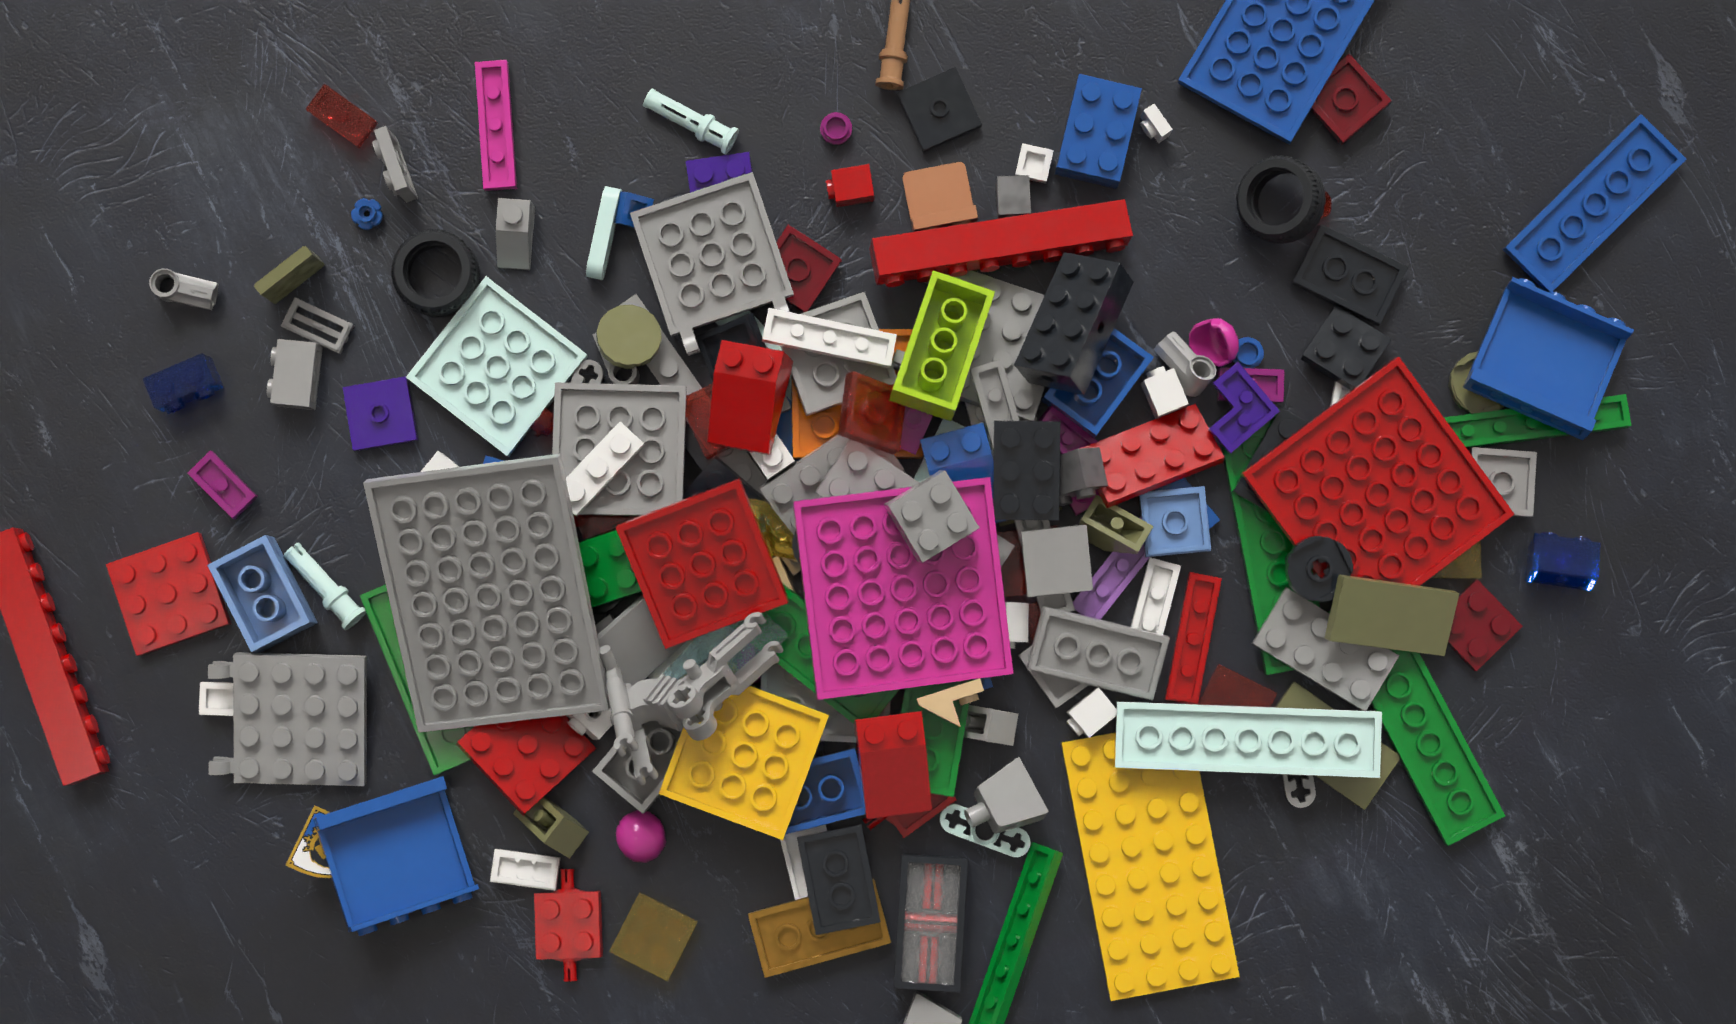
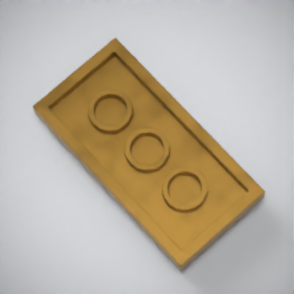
[748,879,891,978]

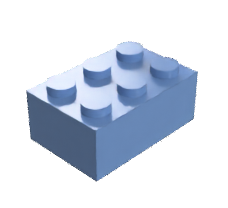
[207,535,318,653]

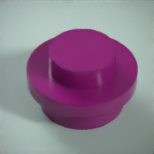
[820,112,852,145]

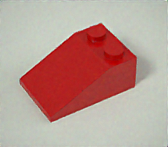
[707,340,794,455]
[854,711,932,819]

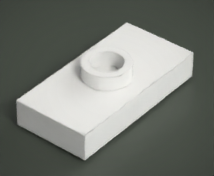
[490,849,561,891]

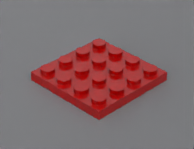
[615,478,789,649]

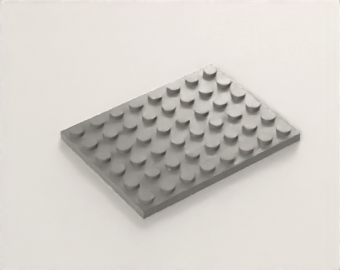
[363,454,610,732]

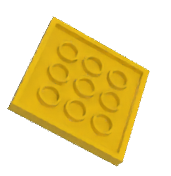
[658,686,829,840]

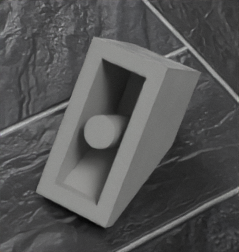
[496,198,535,270]
[964,705,1019,746]

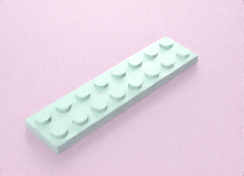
[1115,702,1382,778]

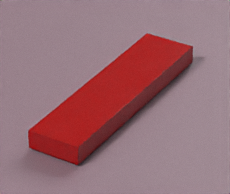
[1165,572,1222,705]

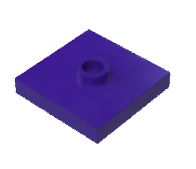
[342,376,418,451]

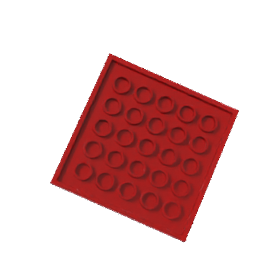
[1241,357,1515,586]

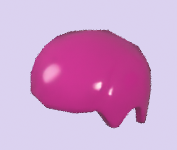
[1189,318,1239,367]
[616,810,666,863]

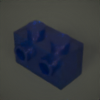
[143,353,224,414]
[1526,532,1601,591]

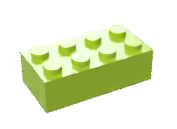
[889,270,995,421]

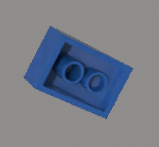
[920,423,1008,524]

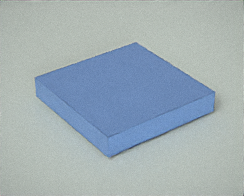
[1139,486,1211,558]

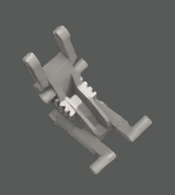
[600,612,783,785]

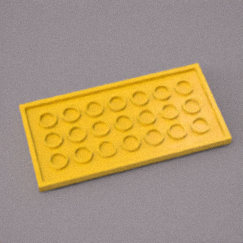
[1061,732,1240,1001]

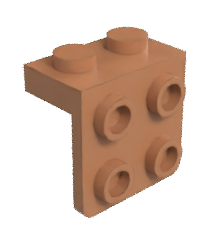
[903,162,978,232]

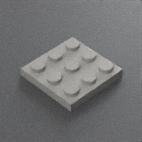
[780,292,897,416]

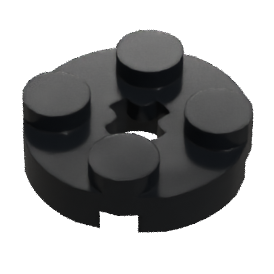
[1285,536,1353,602]

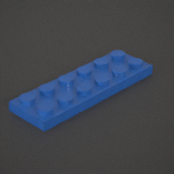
[1502,114,1686,292]

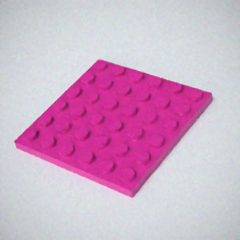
[792,477,1013,700]

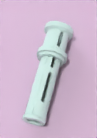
[643,88,739,155]
[283,542,366,630]

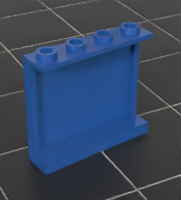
[1463,277,1634,440]
[313,776,479,936]

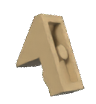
[917,678,984,727]

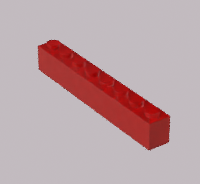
[869,199,1133,287]
[0,527,110,786]

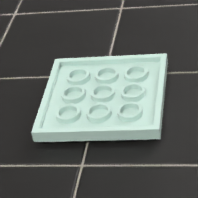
[406,276,588,457]

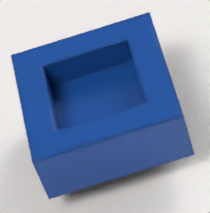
[614,191,654,228]

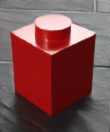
[826,164,874,207]

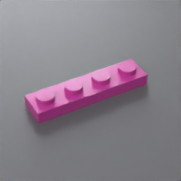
[475,60,517,191]

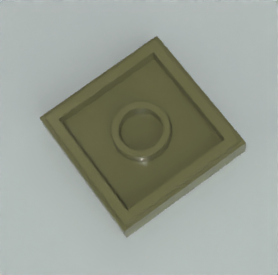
[254,246,325,304]

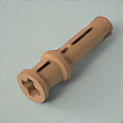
[875,0,910,90]

